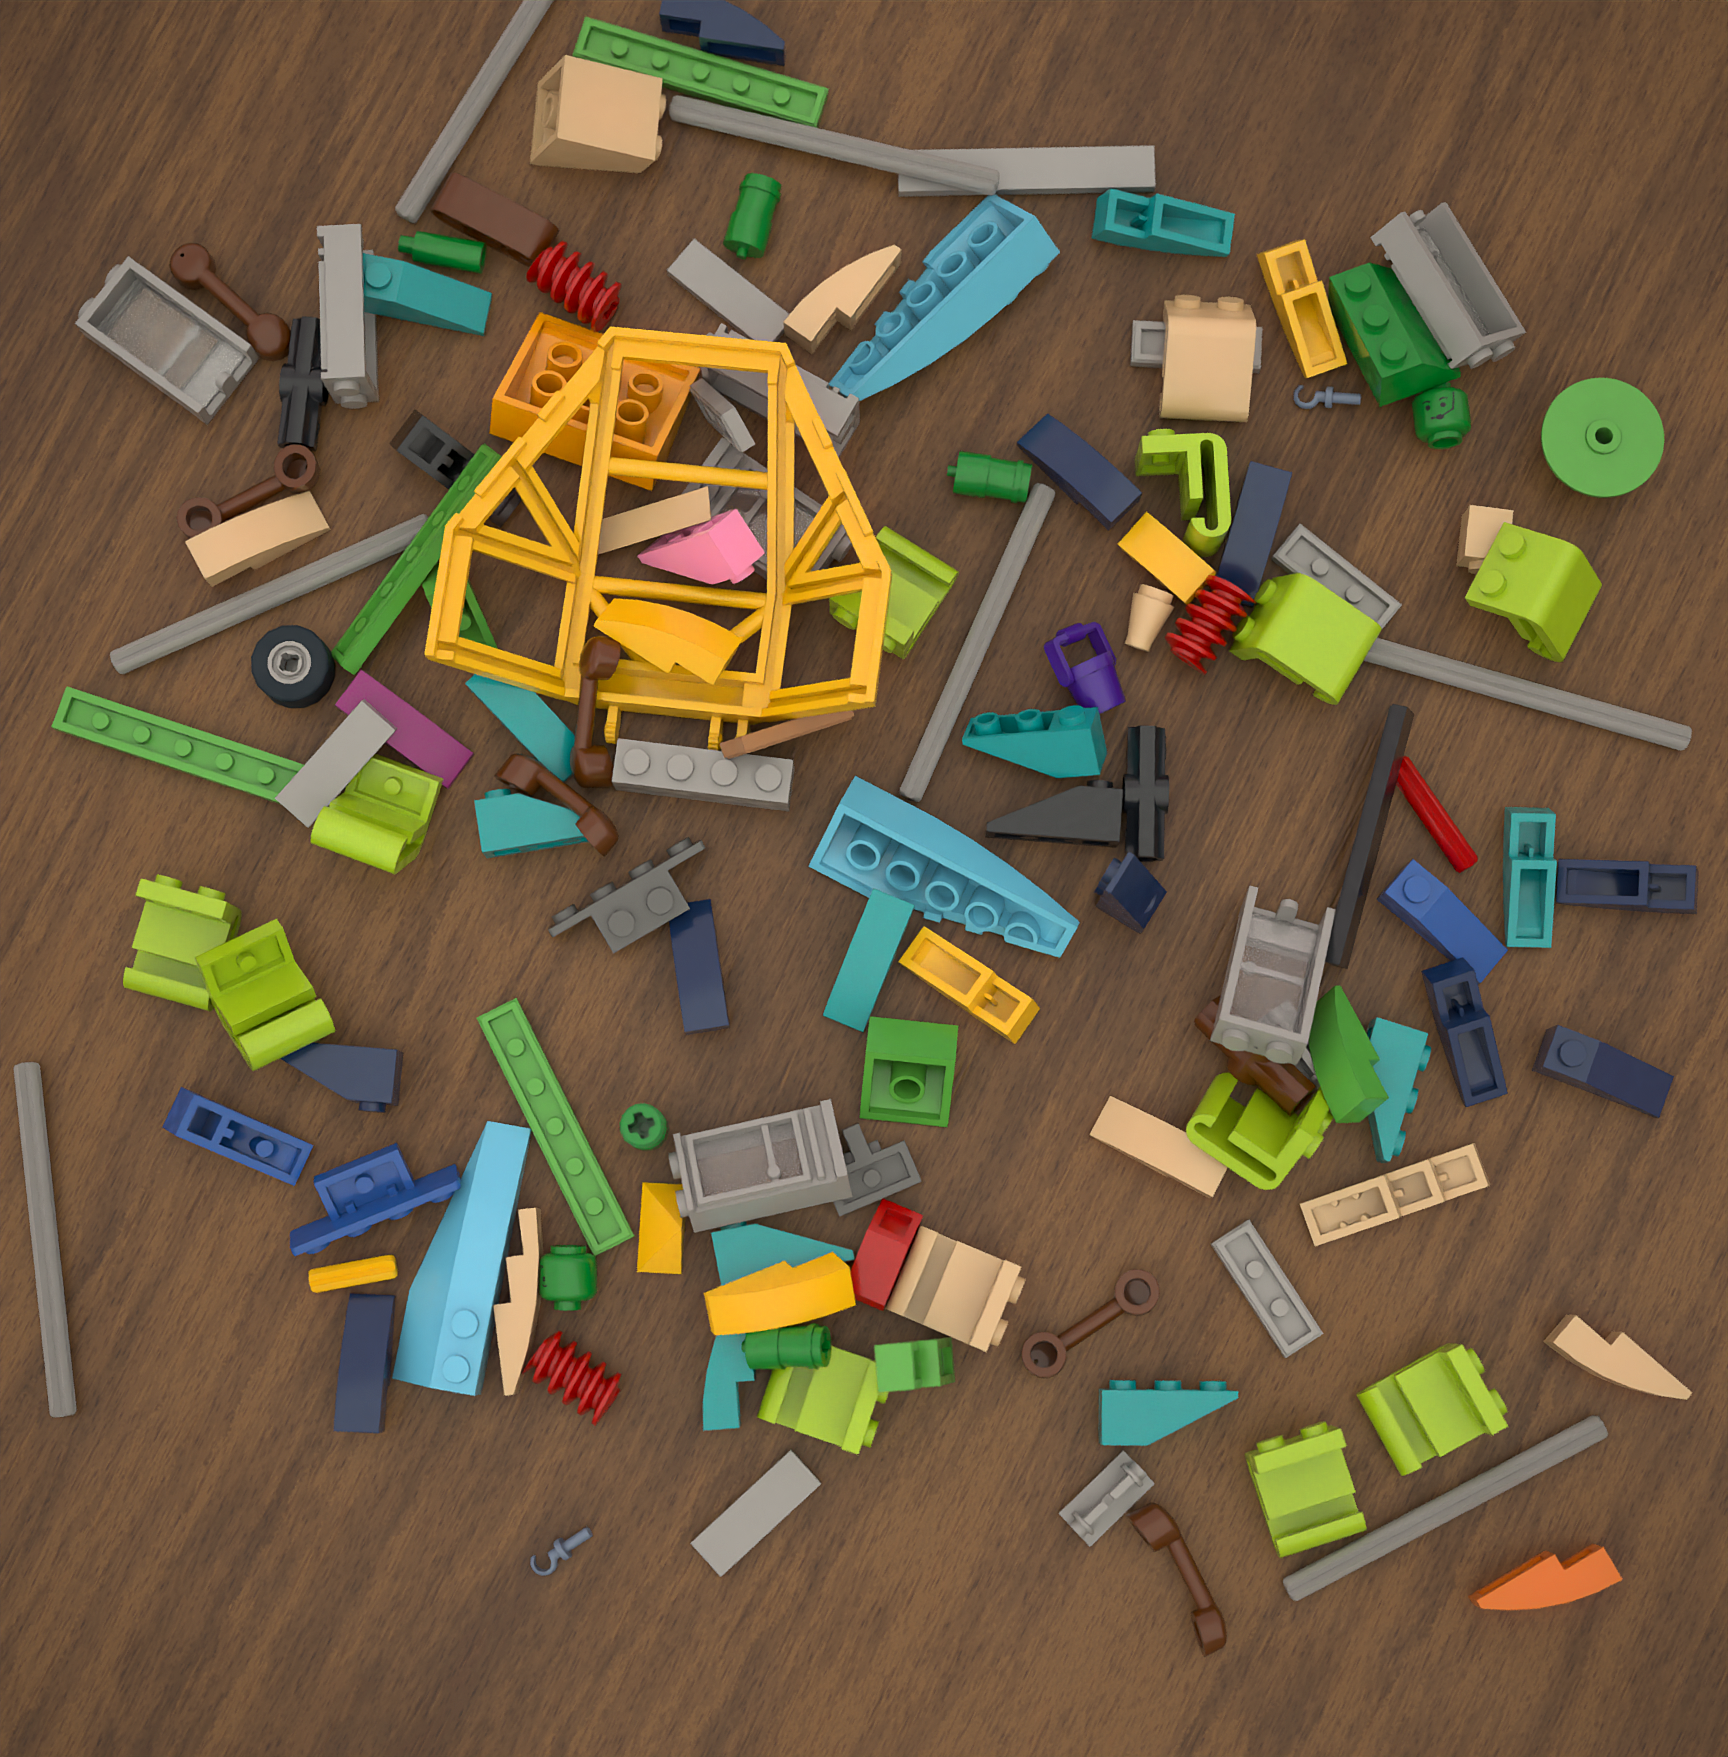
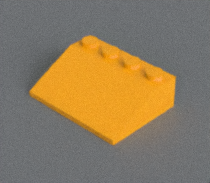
[489,312,701,491]

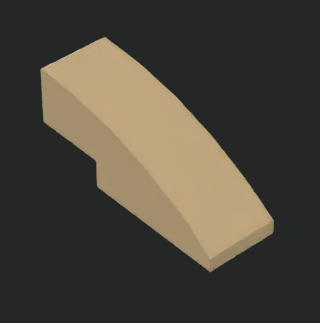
[783,245,901,354]
[185,491,331,587]
[1089,1096,1228,1198]
[1543,1315,1692,1400]

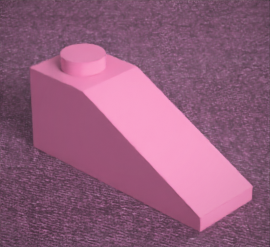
[638,509,765,585]

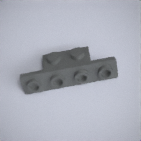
[548,837,706,954]

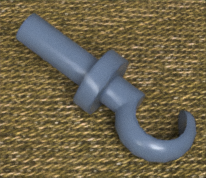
[1293,385,1361,409]
[530,1527,593,1576]

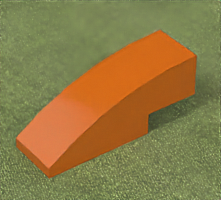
[1468,1544,1623,1610]

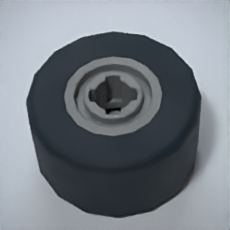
[251,625,335,708]

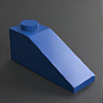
[1377,859,1508,984]
[162,1087,314,1186]

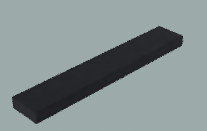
[1325,704,1415,969]

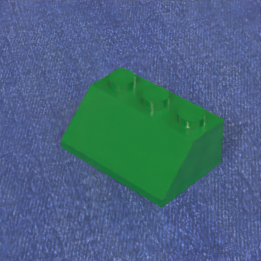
[1328,262,1461,407]

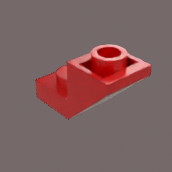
[850,1198,924,1311]

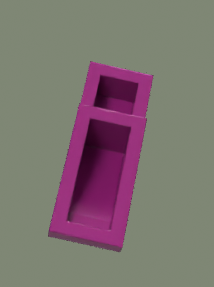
[335,670,474,789]

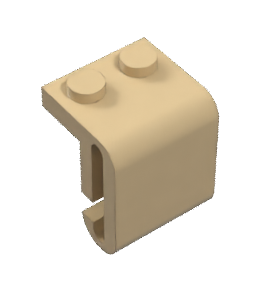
[1159,295,1256,422]
[885,1226,1026,1352]

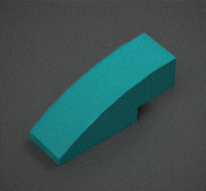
[1092,188,1235,257]
[465,674,575,782]
[1503,807,1557,948]
[823,888,915,1033]
[703,1333,756,1431]

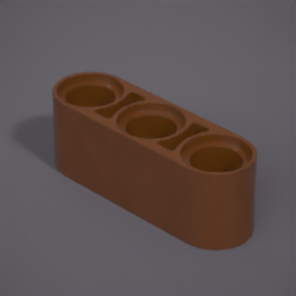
[430,172,559,267]

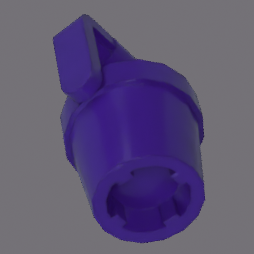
[1044,622,1126,714]

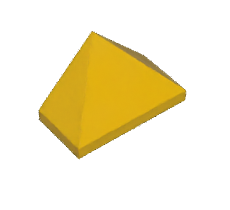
[637,1182,685,1274]

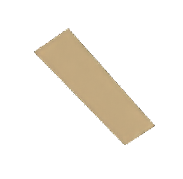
[598,486,711,554]

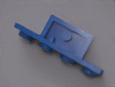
[290,1143,461,1256]

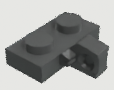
[833,1123,922,1217]

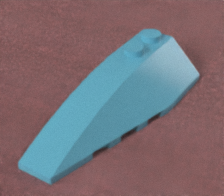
[829,194,1060,401]
[808,776,1080,958]
[392,1121,532,1396]

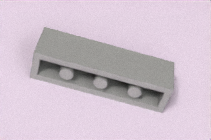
[612,738,795,811]

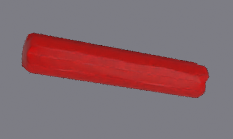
[1396,756,1478,873]

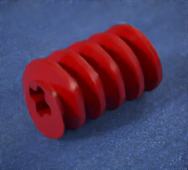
[526,241,622,332]
[1164,575,1256,675]
[522,1330,622,1426]

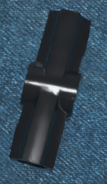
[277,316,329,451]
[1122,726,1169,862]

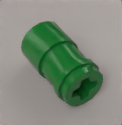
[723,173,781,259]
[947,450,1032,504]
[620,1103,669,1151]
[741,1324,831,1369]

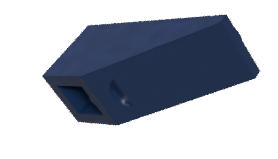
[1094,852,1167,934]

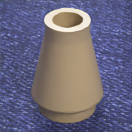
[1125,584,1174,652]

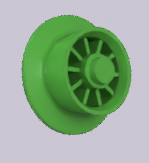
[1541,378,1664,498]

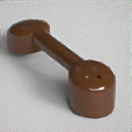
[169,243,291,361]
[176,444,320,539]
[570,636,620,788]
[494,753,619,857]
[1022,1269,1160,1378]
[1126,1503,1227,1657]

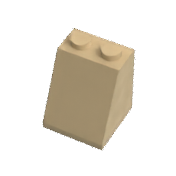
[530,55,666,173]

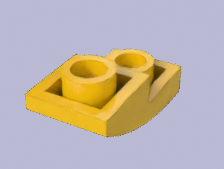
[1118,512,1216,605]

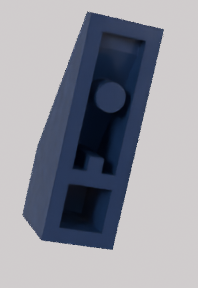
[1532,1025,1674,1118]
[280,1043,404,1113]

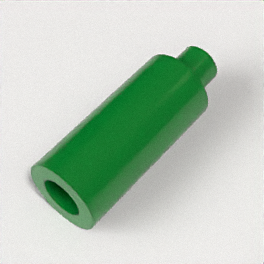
[398,231,487,274]

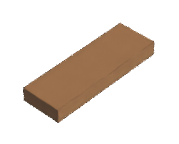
[720,710,854,759]

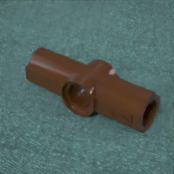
[1194,996,1317,1116]

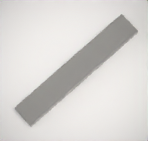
[898,146,1155,196]

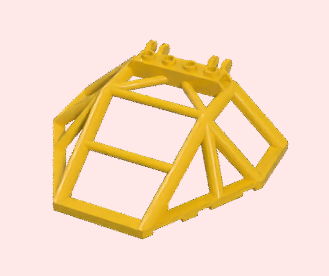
[424,327,892,751]

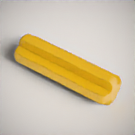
[308,1255,398,1293]

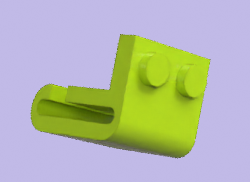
[1135,429,1231,557]
[1465,522,1602,662]
[829,526,959,659]
[1229,573,1382,705]
[310,754,443,875]
[123,874,242,1011]
[195,919,335,1071]
[1186,1073,1334,1190]
[1356,1343,1508,1476]
[757,1345,889,1455]
[1245,1421,1366,1558]

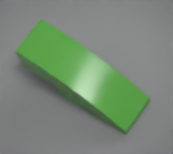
[1308,986,1389,1123]
[874,1337,955,1392]

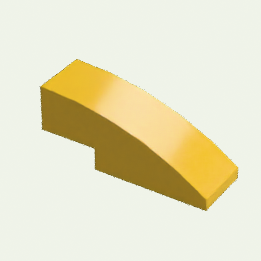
[1257,239,1347,378]
[594,598,743,685]
[898,926,1040,1044]
[704,1252,856,1335]

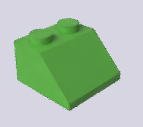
[859,1016,958,1127]

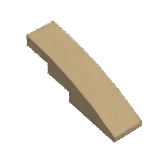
[1300,1143,1490,1246]
[493,1207,543,1396]

